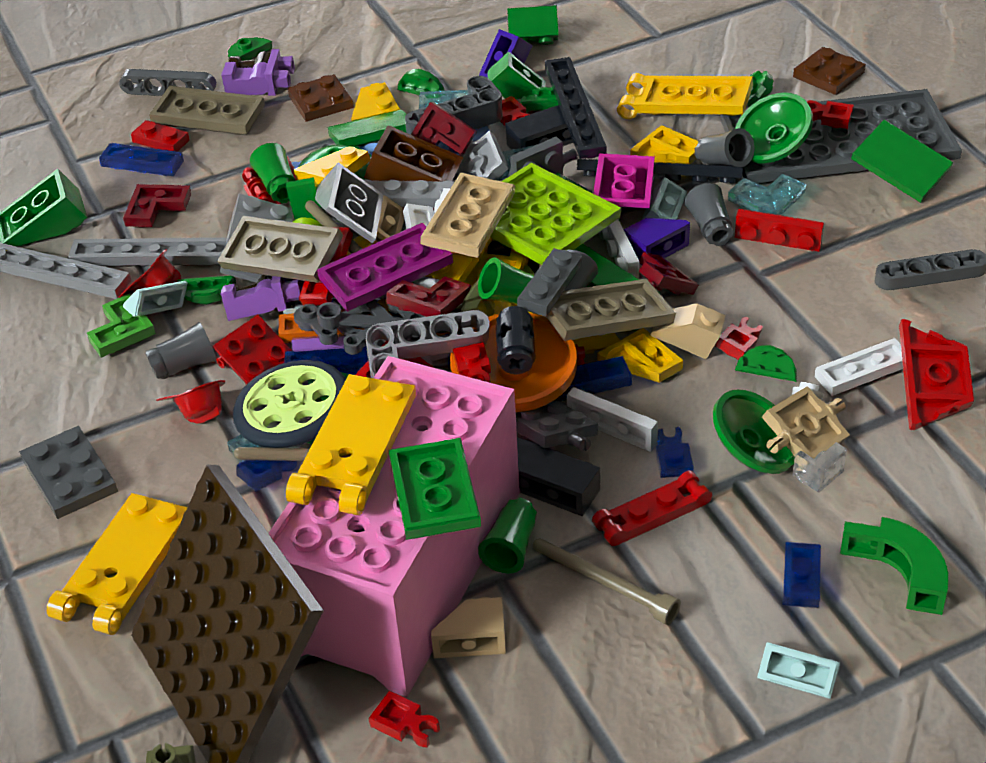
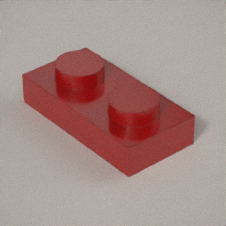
[131,120,190,155]

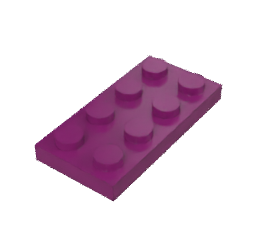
[317,223,453,312]

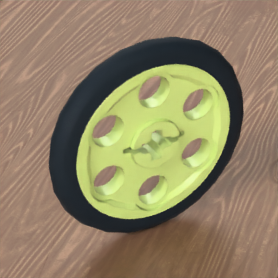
[233,360,346,448]

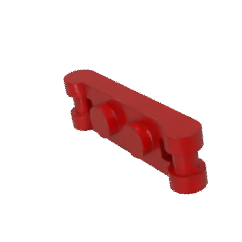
[592,470,713,546]

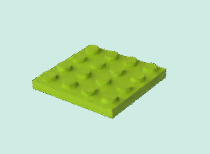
[490,163,621,265]

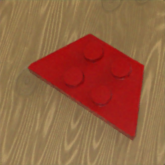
[899,319,974,430]

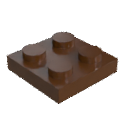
[793,47,866,95]
[288,74,353,122]

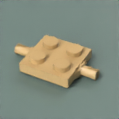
[762,386,850,467]

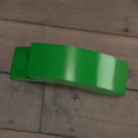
[840,517,948,615]

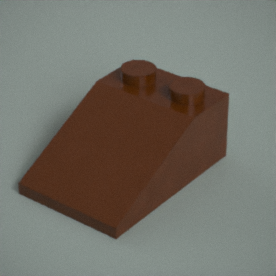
[364,125,463,182]

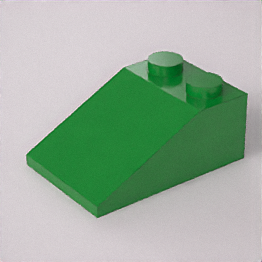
[0,168,87,246]

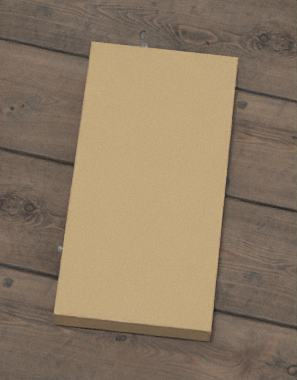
[421,173,515,258]

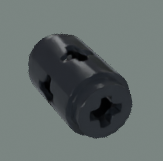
[496,306,536,375]

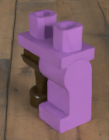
[221,49,295,96]
[221,275,303,321]

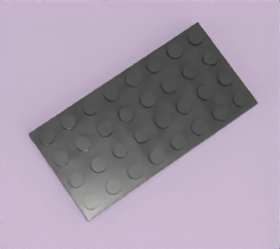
[721,89,962,184]

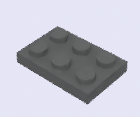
[19,425,118,519]

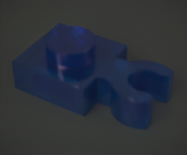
[656,427,694,478]
[236,460,297,491]

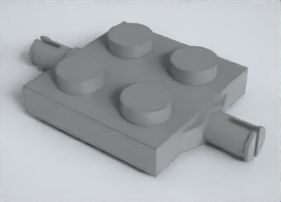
[454,131,509,181]

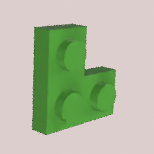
[87,294,156,358]

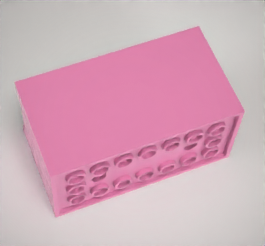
[268,356,520,697]

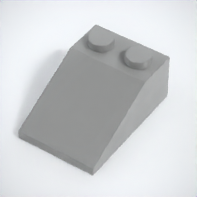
[315,162,384,243]
[220,193,293,283]

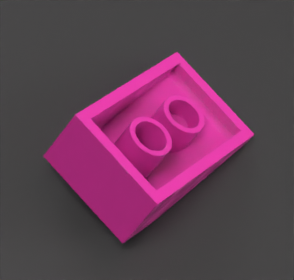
[593,153,655,208]

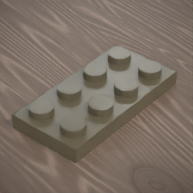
[149,86,265,135]
[217,216,343,283]
[546,279,676,341]

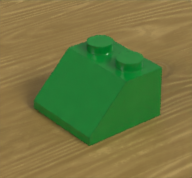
[507,5,559,45]

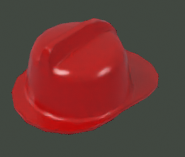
[118,249,181,298]
[156,380,225,424]

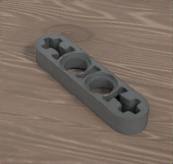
[119,69,217,96]
[875,249,986,290]

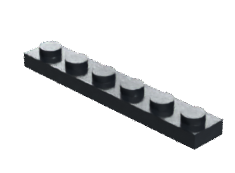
[545,57,607,159]
[577,159,743,183]

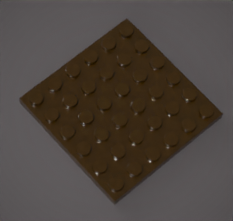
[131,465,324,763]

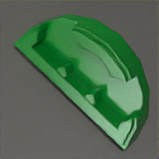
[228,37,273,61]
[397,69,446,100]
[747,71,774,107]
[520,87,559,111]
[177,276,236,305]
[735,345,797,382]

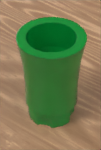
[250,143,296,204]
[478,257,534,305]
[478,498,537,574]

